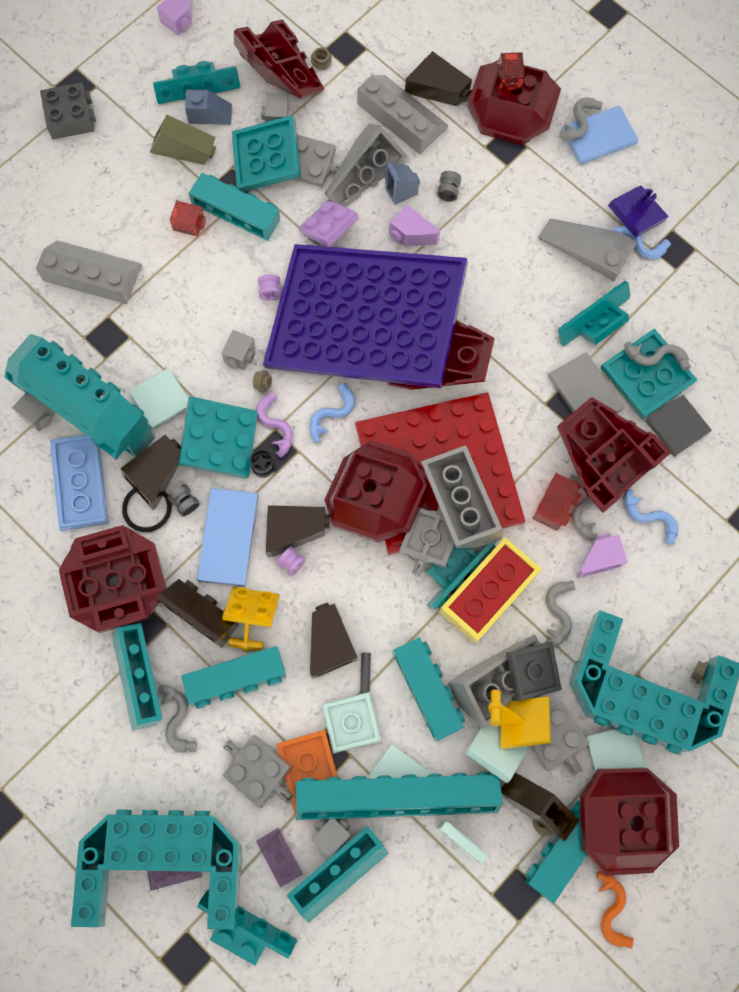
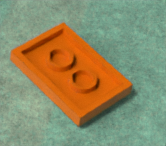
[277,730,338,817]

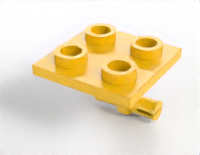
[222,587,280,652]
[488,690,551,749]

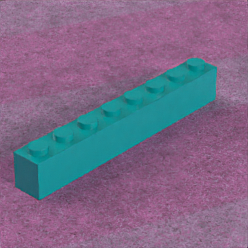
[295,772,503,820]

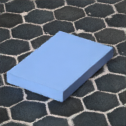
[562,105,639,165]

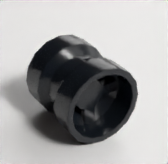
[250,449,275,478]

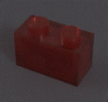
[532,473,582,531]

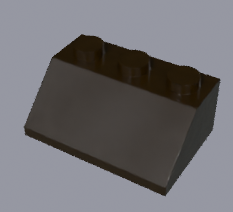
[157,579,239,648]

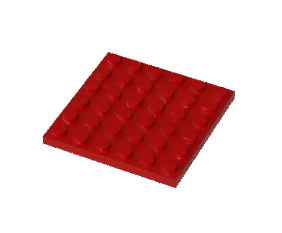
[355,392,526,555]

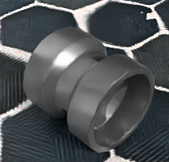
[437,171,462,202]
[167,484,201,517]

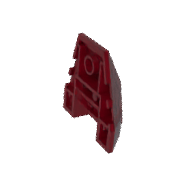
[234,19,324,99]
[388,318,495,390]
[557,397,671,513]

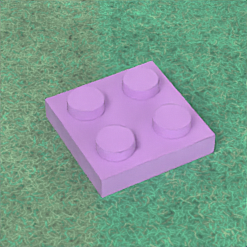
[299,200,359,247]

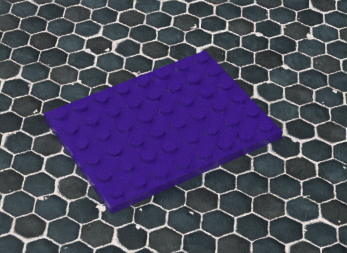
[263,244,468,388]

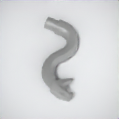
[559,97,603,141]
[624,342,691,371]
[568,474,597,541]
[545,580,575,647]
[158,685,197,753]

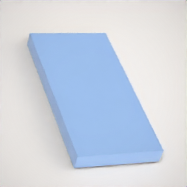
[50,435,109,531]
[197,488,258,587]

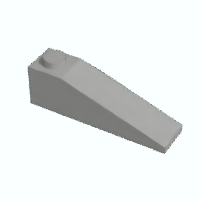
[448,635,540,728]

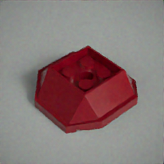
[468,58,561,146]
[324,440,429,542]
[59,525,167,633]
[580,767,679,876]

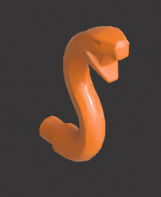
[596,871,634,949]

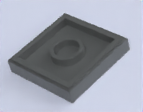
[646,395,712,457]
[506,642,562,701]

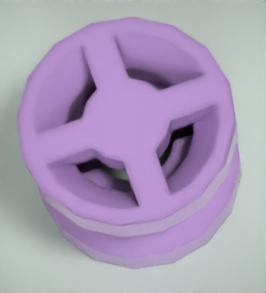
[258,274,281,301]
[276,546,306,577]

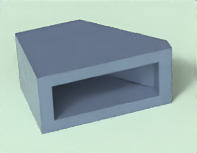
[185,90,232,125]
[385,162,420,205]

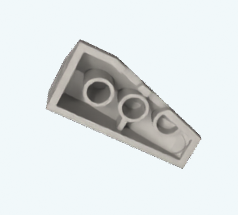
[324,123,407,206]
[538,218,638,281]

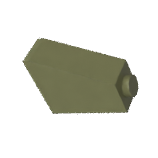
[150,114,216,165]

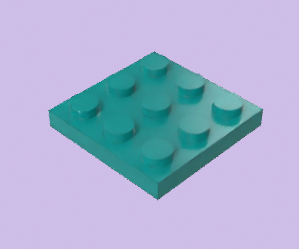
[232,115,301,192]
[600,328,697,420]
[178,396,258,479]

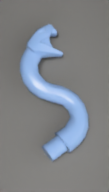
[611,226,671,259]
[310,383,356,443]
[623,489,679,545]

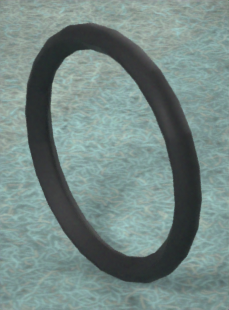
[122,489,172,532]

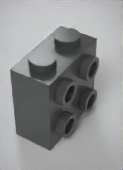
[40,82,96,140]

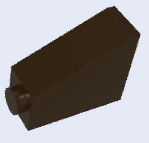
[405,51,472,106]
[120,434,181,510]
[266,505,330,557]
[310,602,358,679]
[501,772,580,841]

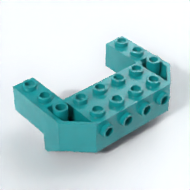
[4,334,155,460]
[570,610,739,755]
[71,809,242,929]

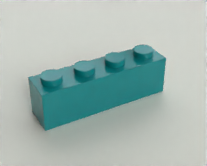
[189,173,280,241]
[112,623,162,731]
[392,637,465,742]
[181,646,286,709]
[525,799,586,904]
[286,826,389,923]

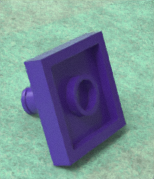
[608,185,669,238]

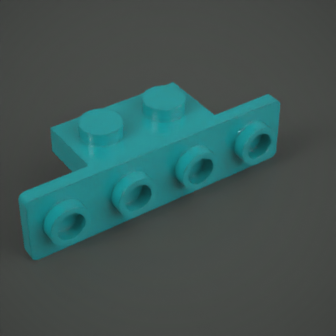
[153,61,240,104]
[558,281,630,346]
[425,541,497,609]
[197,890,297,966]

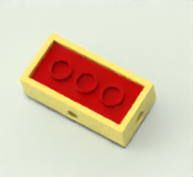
[439,537,542,645]

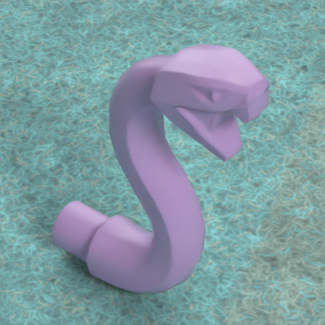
[256,391,293,457]

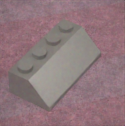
[357,75,448,154]
[36,240,142,304]
[421,445,503,548]

